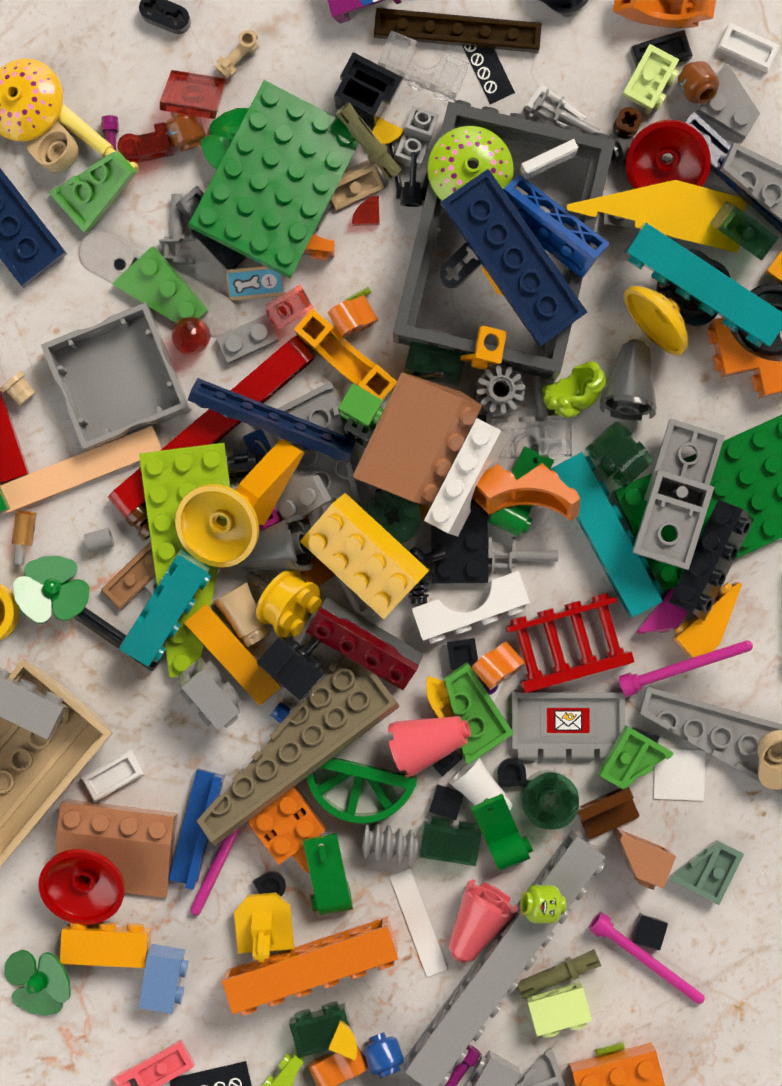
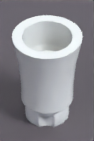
[449,758,513,810]

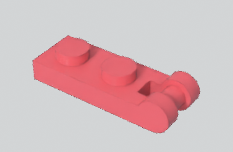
[112,1039,195,1086]

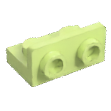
[622,44,679,115]

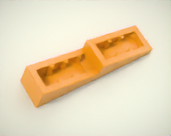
[184,603,281,706]

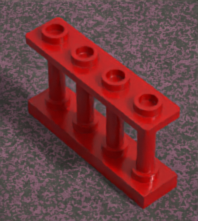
[505,593,635,693]

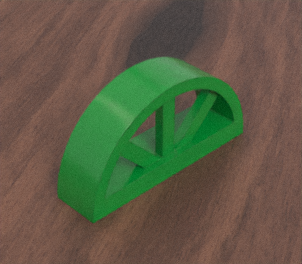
[306,757,418,823]

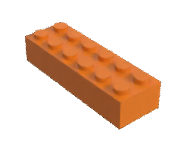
[222,916,398,1016]

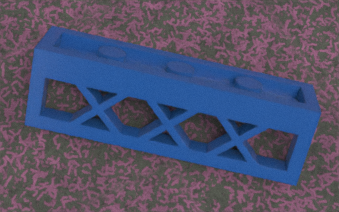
[503,174,610,278]
[168,768,225,890]

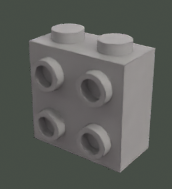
[179,657,240,730]

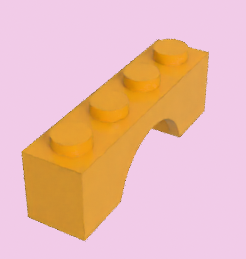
[294,308,397,403]

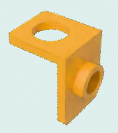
[460,326,506,369]

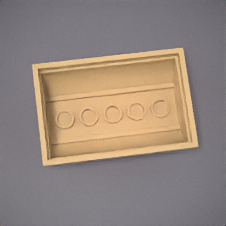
[0,659,113,867]

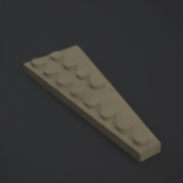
[197,655,400,846]

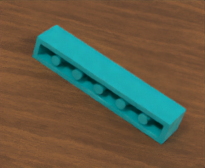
[624,223,782,348]
[550,452,663,618]

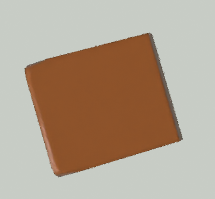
[300,556,335,587]

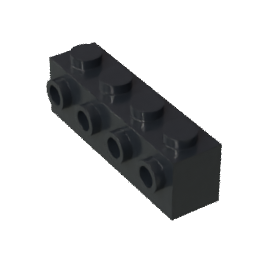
[669,499,754,621]

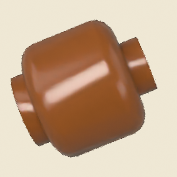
[677,61,720,104]
[165,107,206,152]

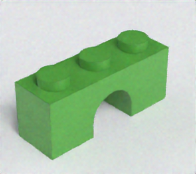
[338,383,384,433]

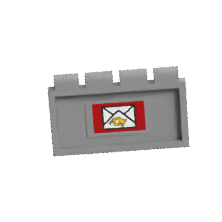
[512,692,625,760]

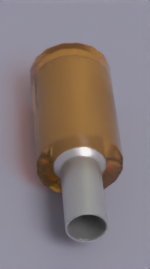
[11,510,37,565]

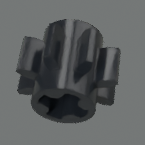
[227,448,257,483]

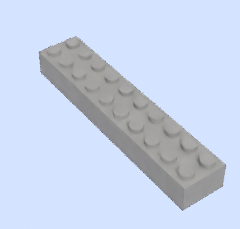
[404,829,605,1086]

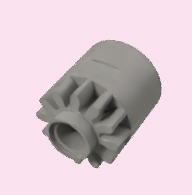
[474,365,526,419]

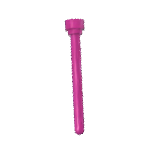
[619,640,753,697]
[190,826,242,916]
[588,912,705,1004]

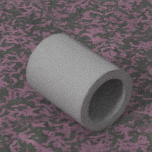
[84,527,114,553]

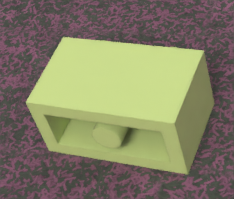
[526,982,592,1038]

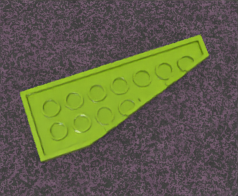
[139,443,230,678]

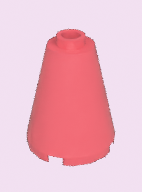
[388,716,471,778]
[449,879,518,963]

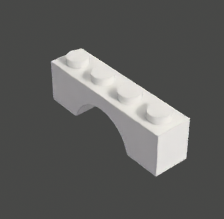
[424,418,510,537]
[411,571,530,644]

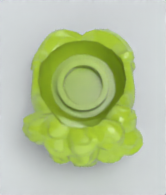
[542,361,606,418]

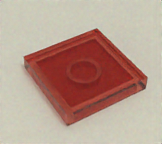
[160,70,226,119]

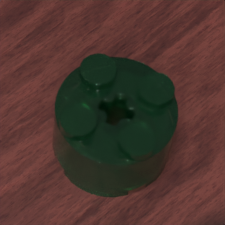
[585,422,653,490]
[365,490,421,545]
[519,769,579,830]

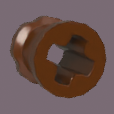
[613,107,642,138]

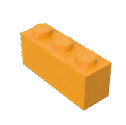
[60,922,151,968]

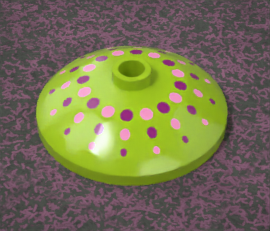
[427,126,514,201]

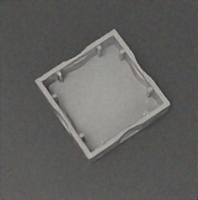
[41,302,192,451]

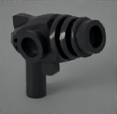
[408,547,448,605]

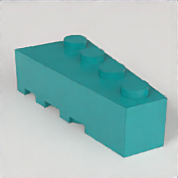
[119,549,211,667]

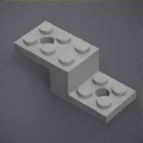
[632,418,725,570]

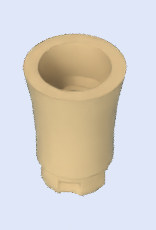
[213,582,270,647]

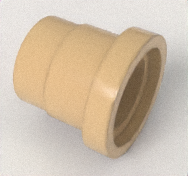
[0,371,36,406]

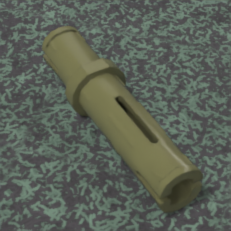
[335,102,402,180]
[518,949,602,999]

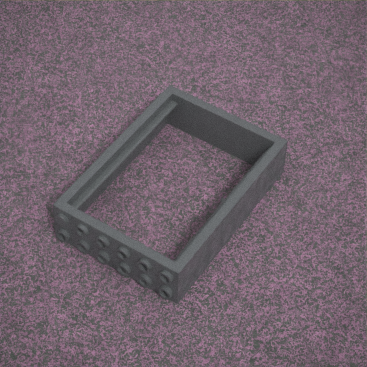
[393,100,615,380]

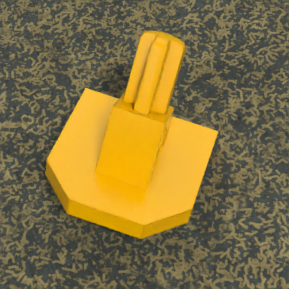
[234,892,295,963]

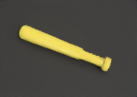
[57,104,139,175]

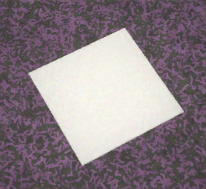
[654,749,706,801]

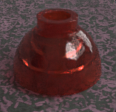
[171,317,211,356]

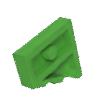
[597,725,674,790]

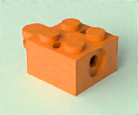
[248,785,326,873]

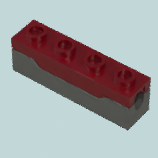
[306,596,423,690]

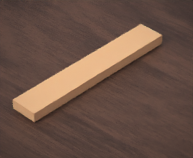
[0,426,162,514]

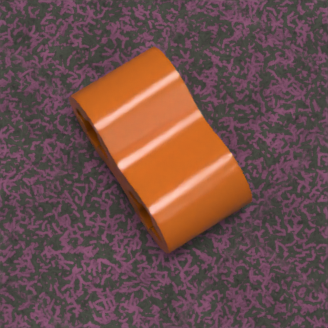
[327,295,378,337]
[472,641,525,690]
[307,1045,368,1086]

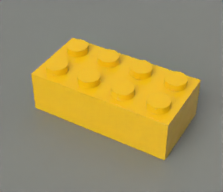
[300,493,429,619]

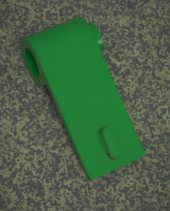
[488,446,555,537]
[471,794,533,873]
[303,833,353,916]

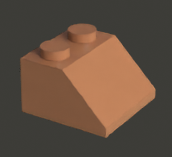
[613,828,676,890]

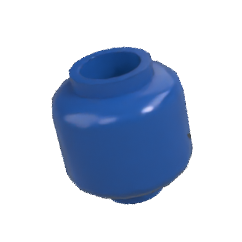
[363,1032,404,1079]

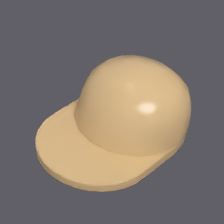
[26,121,79,173]
[757,730,782,790]

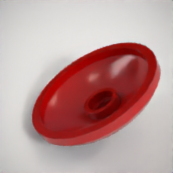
[626,120,711,189]
[38,849,125,925]

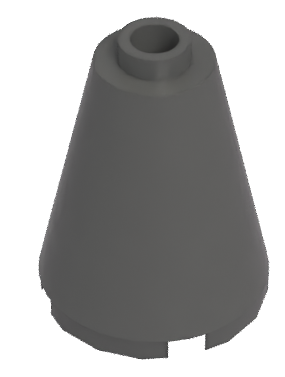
[599,339,657,421]
[238,515,315,572]

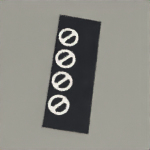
[462,46,515,104]
[169,1061,252,1086]

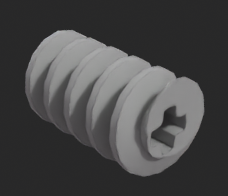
[362,823,422,867]

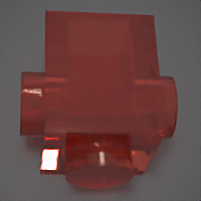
[265,284,314,329]

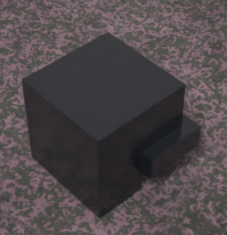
[334,52,403,128]

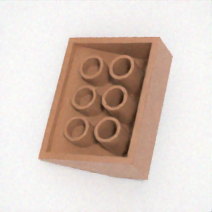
[353,372,482,506]
[56,799,178,898]

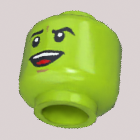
[521,885,566,924]

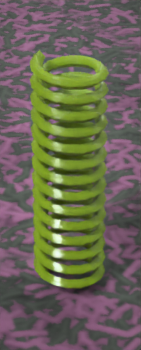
[344,286,372,301]
[595,1042,625,1057]

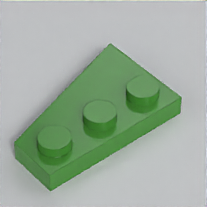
[48,151,137,233]
[112,246,209,329]
[443,662,514,765]

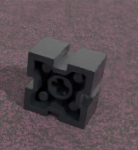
[257,636,325,700]

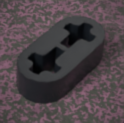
[139,0,191,34]
[440,242,482,289]

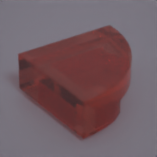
[352,196,380,226]

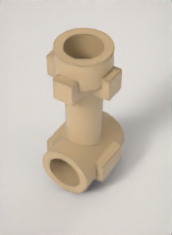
[215,30,259,79]

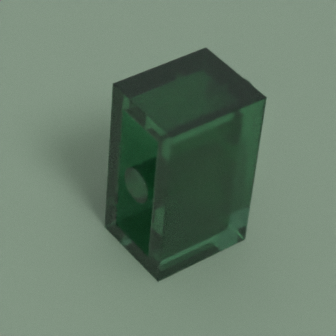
[710,201,779,261]
[404,341,466,386]
[419,817,481,866]
[289,1001,353,1058]

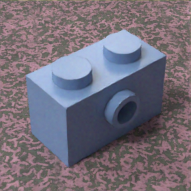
[139,944,189,1014]

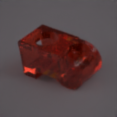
[117,122,173,163]

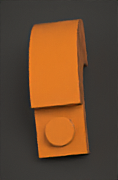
[613,0,716,28]

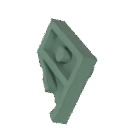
[668,840,744,905]

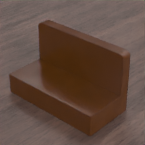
[575,787,640,839]

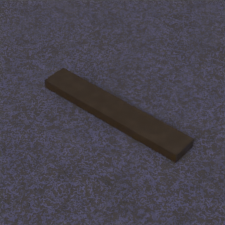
[374,8,542,53]

